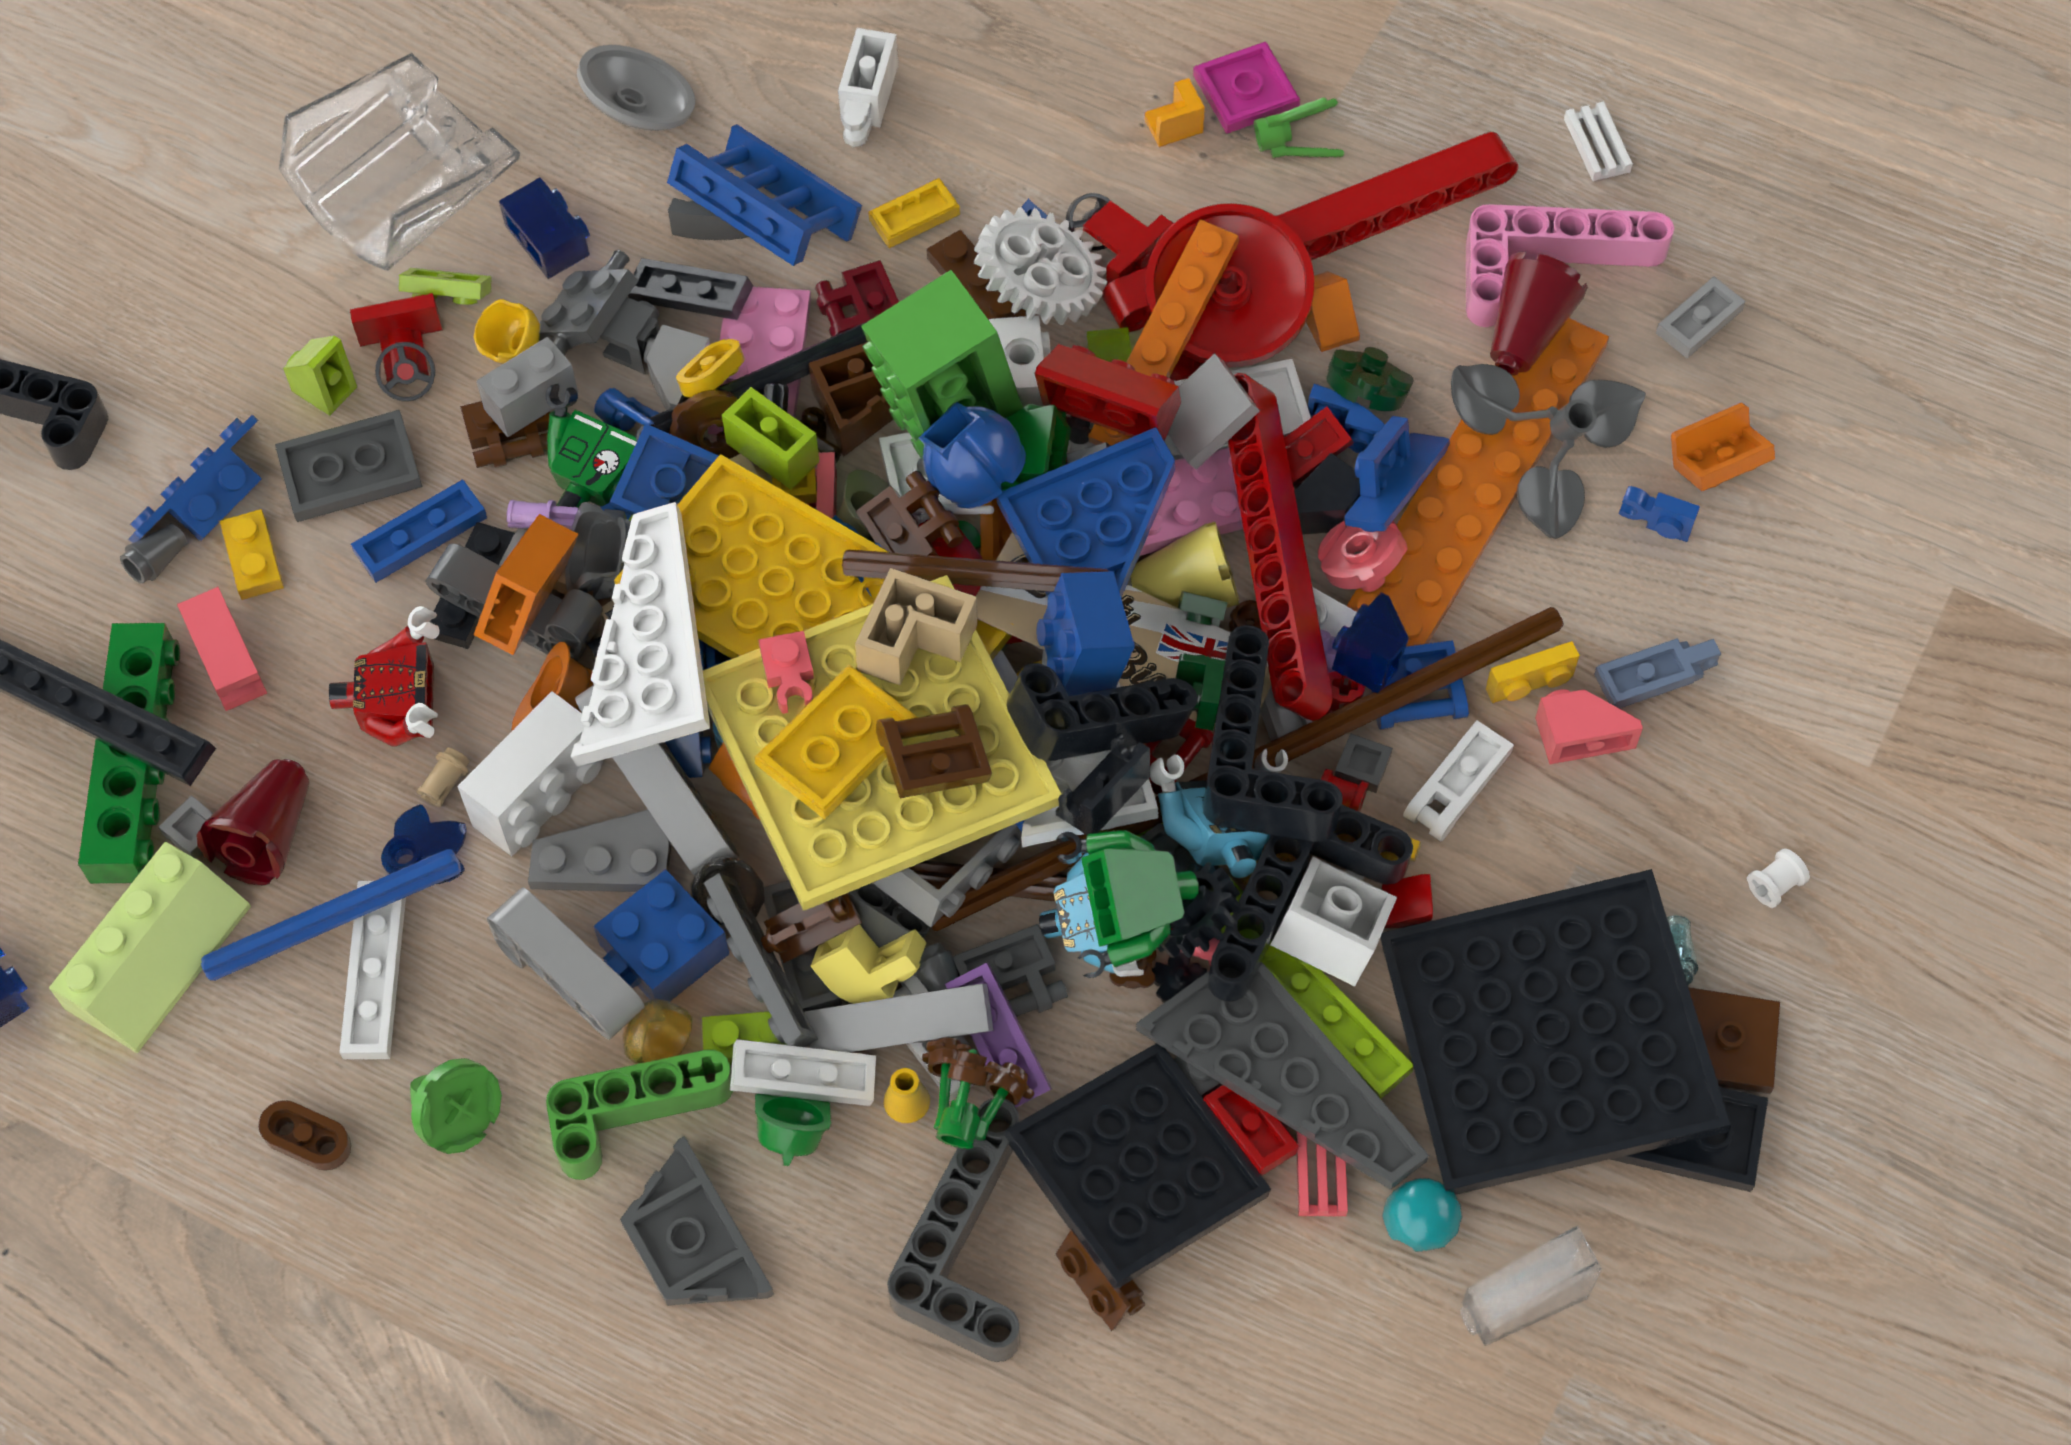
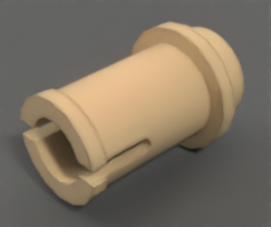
[416,747,470,808]

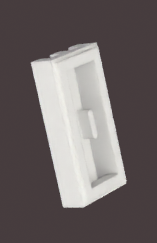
[1564,101,1633,182]

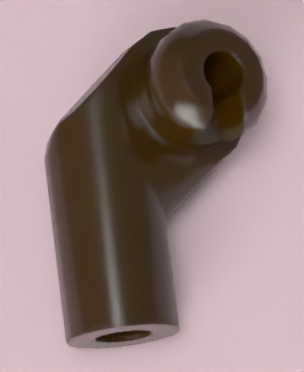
[800,407,841,463]

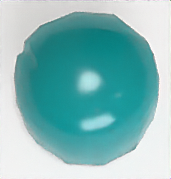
[1382,1178,1462,1252]

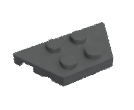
[620,1136,774,1306]

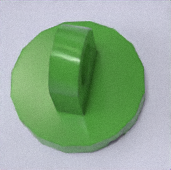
[410,1058,502,1154]

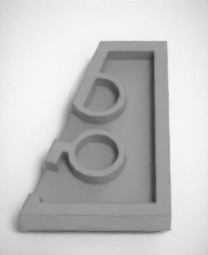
[528,810,671,892]

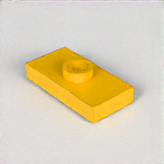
[868,177,960,249]

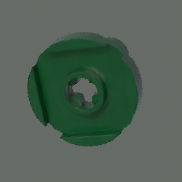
[1326,347,1414,411]

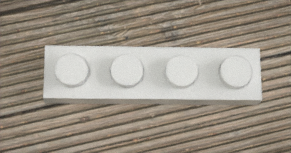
[340,881,406,1059]

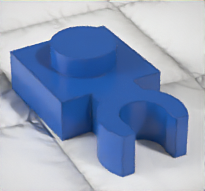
[1619,486,1700,542]

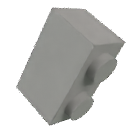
[476,337,578,437]

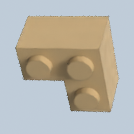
[855,568,977,685]

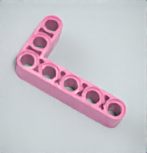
[1466,204,1674,327]

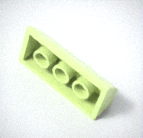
[49,841,251,1053]

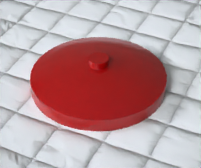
[1145,203,1315,368]

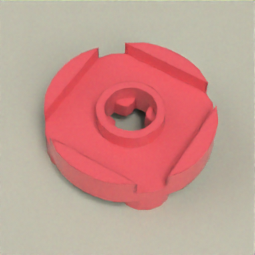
[1318,521,1407,592]

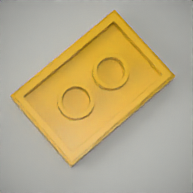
[754,664,917,820]

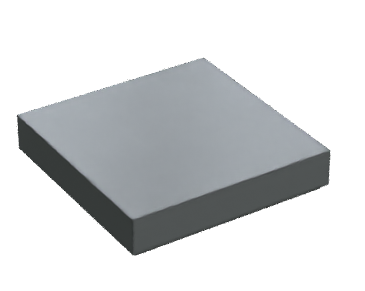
[1168,353,1260,469]

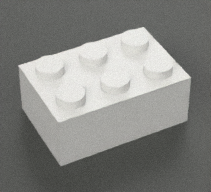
[457,691,603,857]

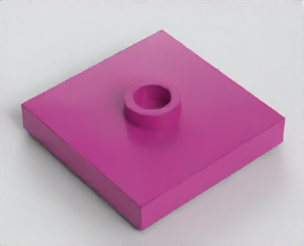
[1193,41,1300,134]

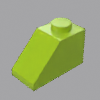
[283,336,357,416]

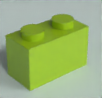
[722,387,820,490]

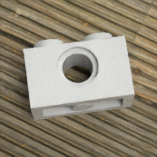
[989,315,1050,407]

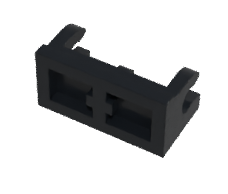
[1056,733,1150,835]

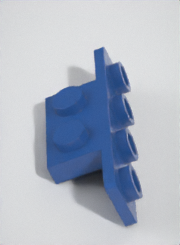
[128,414,262,543]
[1344,416,1450,532]

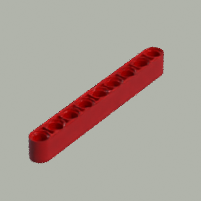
[1228,373,1332,721]

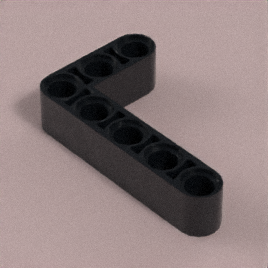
[1203,625,1343,842]
[1208,805,1413,1002]

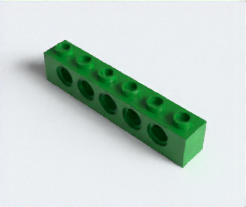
[78,623,180,884]

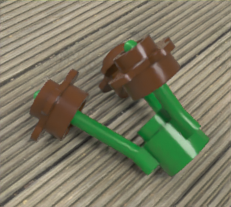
[922,1037,1035,1149]

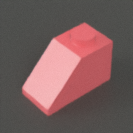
[1535,689,1643,764]

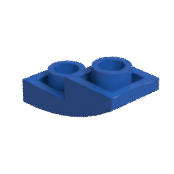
[1308,384,1385,454]

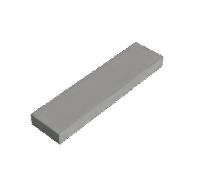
[805,984,994,1053]

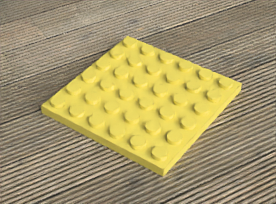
[703,575,1062,911]

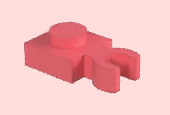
[759,631,814,714]

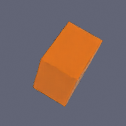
[1306,271,1360,352]

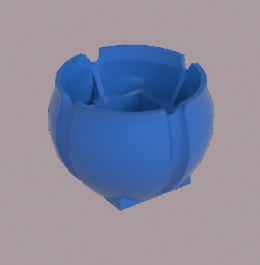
[919,402,1026,509]

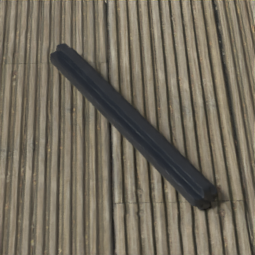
[649,320,870,434]

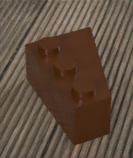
[809,342,894,457]

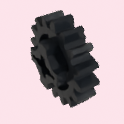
[1157,862,1241,958]

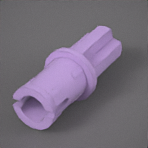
[507,500,579,530]

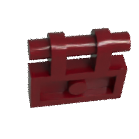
[815,260,899,337]

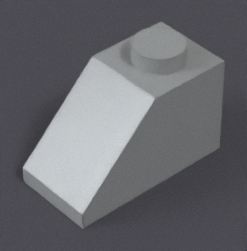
[644,324,710,410]

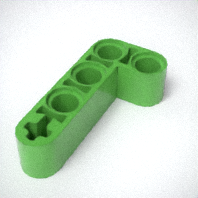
[546,1050,733,1180]

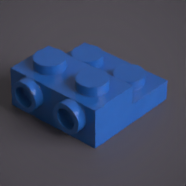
[609,423,718,516]

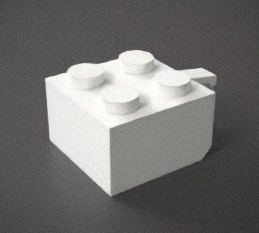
[1270,857,1397,986]

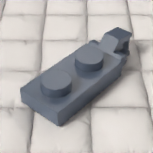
[1594,638,1721,709]

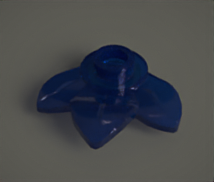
[381,804,467,884]

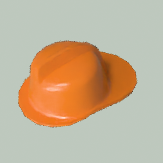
[511,642,594,732]

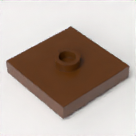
[1688,987,1780,1094]

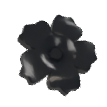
[1152,952,1207,1003]

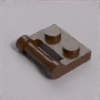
[876,704,992,798]

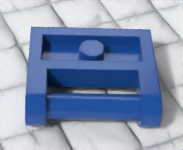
[1365,640,1469,730]

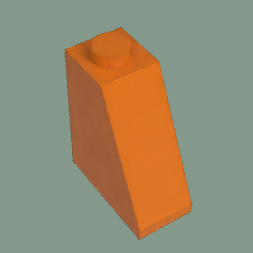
[474,514,579,655]

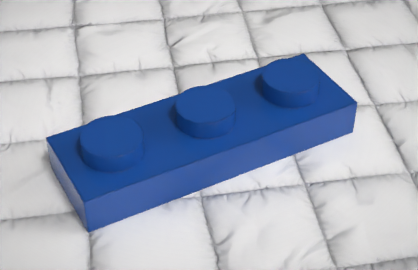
[351,479,487,583]

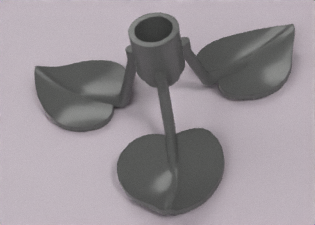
[1451,364,1646,539]

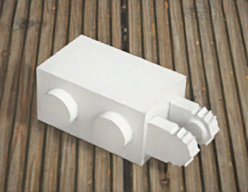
[838,28,898,148]

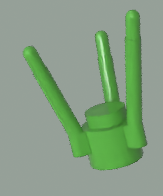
[1254,97,1344,158]

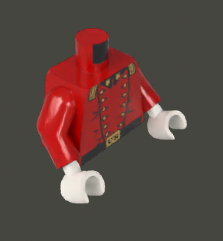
[329,606,439,747]

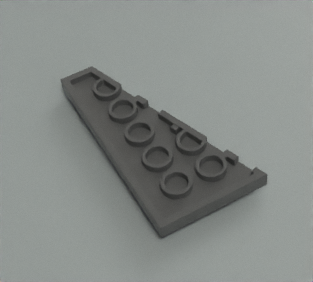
[1136,963,1429,1190]

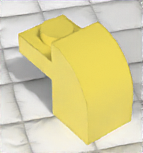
[810,924,926,1004]

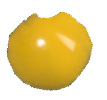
[473,299,540,364]

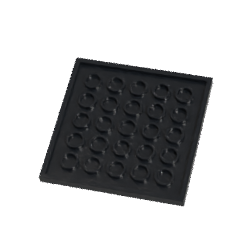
[1380,869,1731,1195]

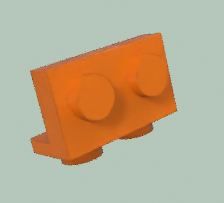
[1671,403,1775,491]

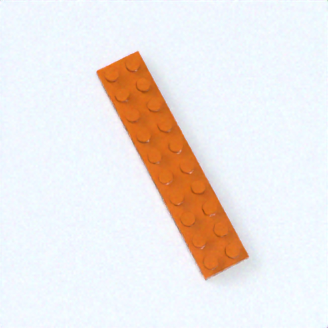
[1346,318,1610,649]

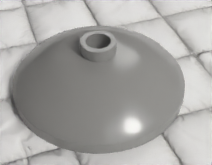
[577,45,695,131]

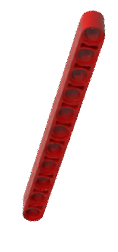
[1102,132,1519,332]

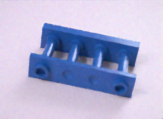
[667,124,862,266]

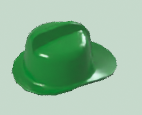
[755,1093,831,1167]

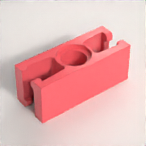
[177,587,267,711]

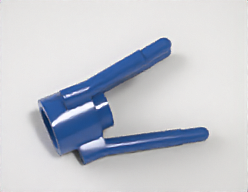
[594,388,659,431]

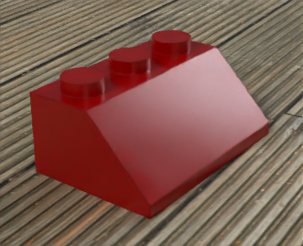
[1034,344,1181,442]

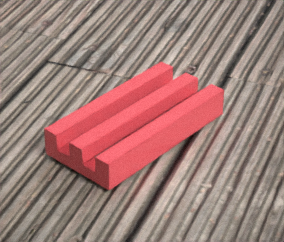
[1296,1131,1348,1216]

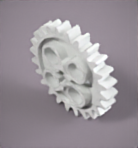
[974,207,1107,325]

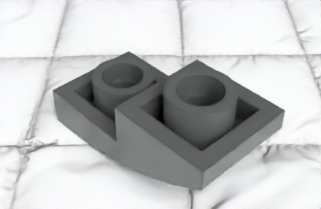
[668,198,748,241]

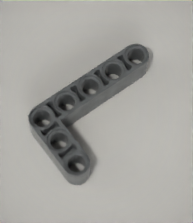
[887,1098,1020,1362]

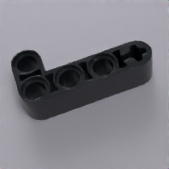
[0,359,108,470]
[1006,663,1198,761]

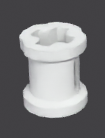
[1747,848,1810,908]

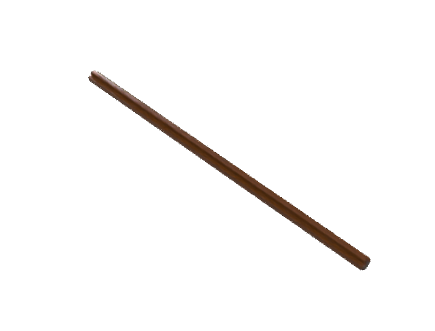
[931,607,1564,931]

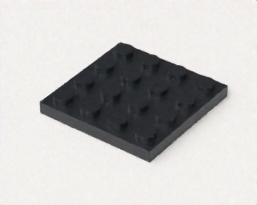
[1005,1043,1272,1289]

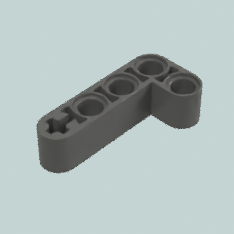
[426,543,603,662]

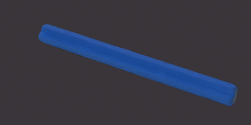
[201,849,461,981]

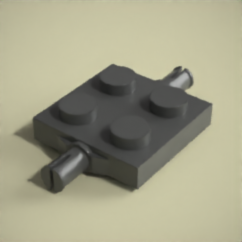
[539,250,638,356]

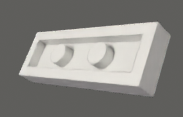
[730,1039,876,1106]

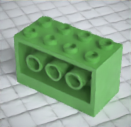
[861,270,1023,460]

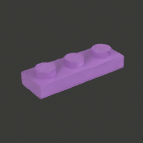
[945,962,1052,1107]

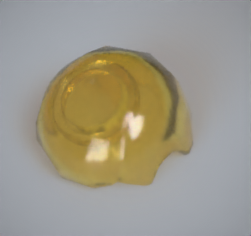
[622,999,692,1064]

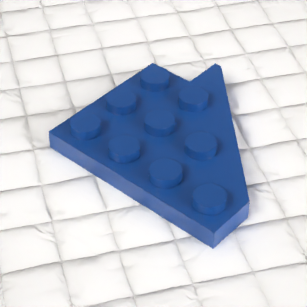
[996,427,1176,598]

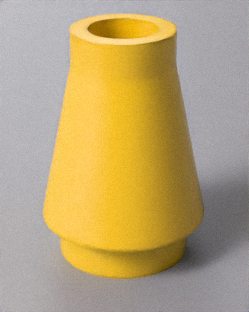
[883,1068,931,1123]

